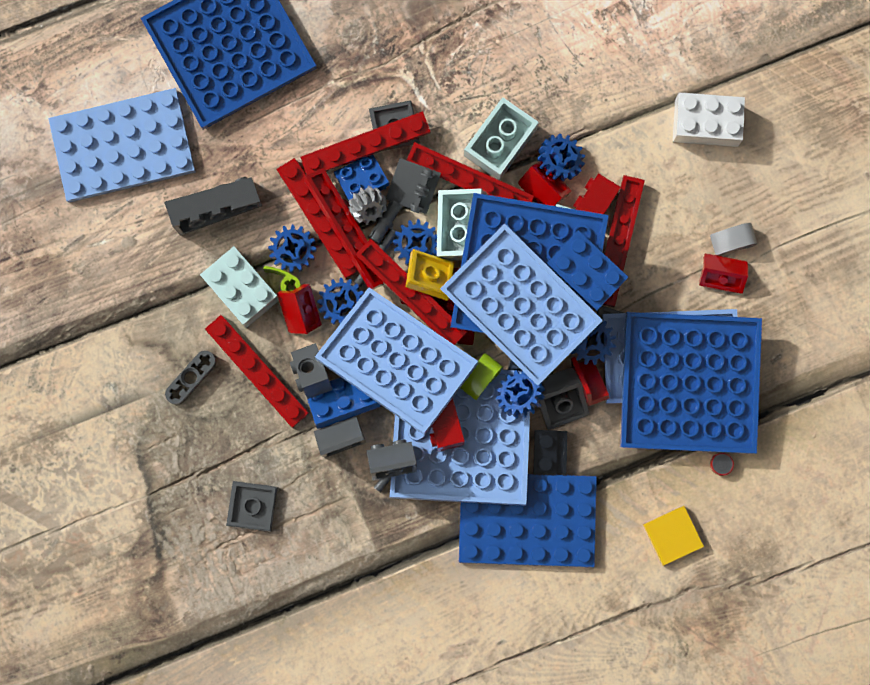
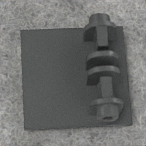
[386,158,441,214]

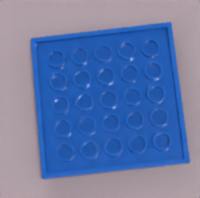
[141,0,317,130]
[450,193,609,350]
[620,312,762,454]

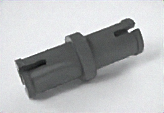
[368,200,402,245]

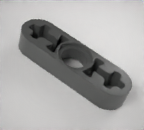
[165,351,217,405]

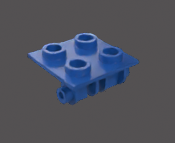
[334,155,390,201]

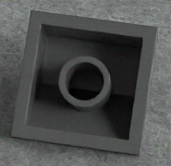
[532,367,590,430]
[314,416,366,458]
[366,439,417,481]

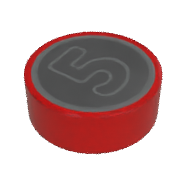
[710,453,734,476]

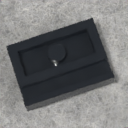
[533,430,568,476]

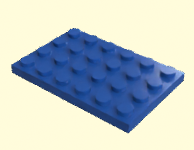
[459,474,596,567]

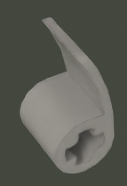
[710,223,757,256]

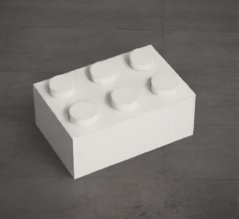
[673,93,745,147]

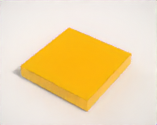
[406,249,454,301]
[643,506,704,566]

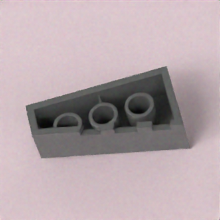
[164,177,262,236]

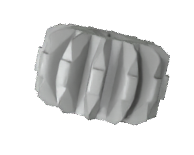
[349,186,387,225]

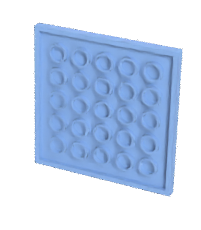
[390,370,531,506]

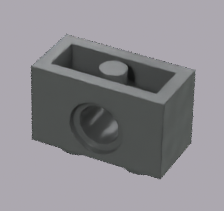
[290,343,333,399]

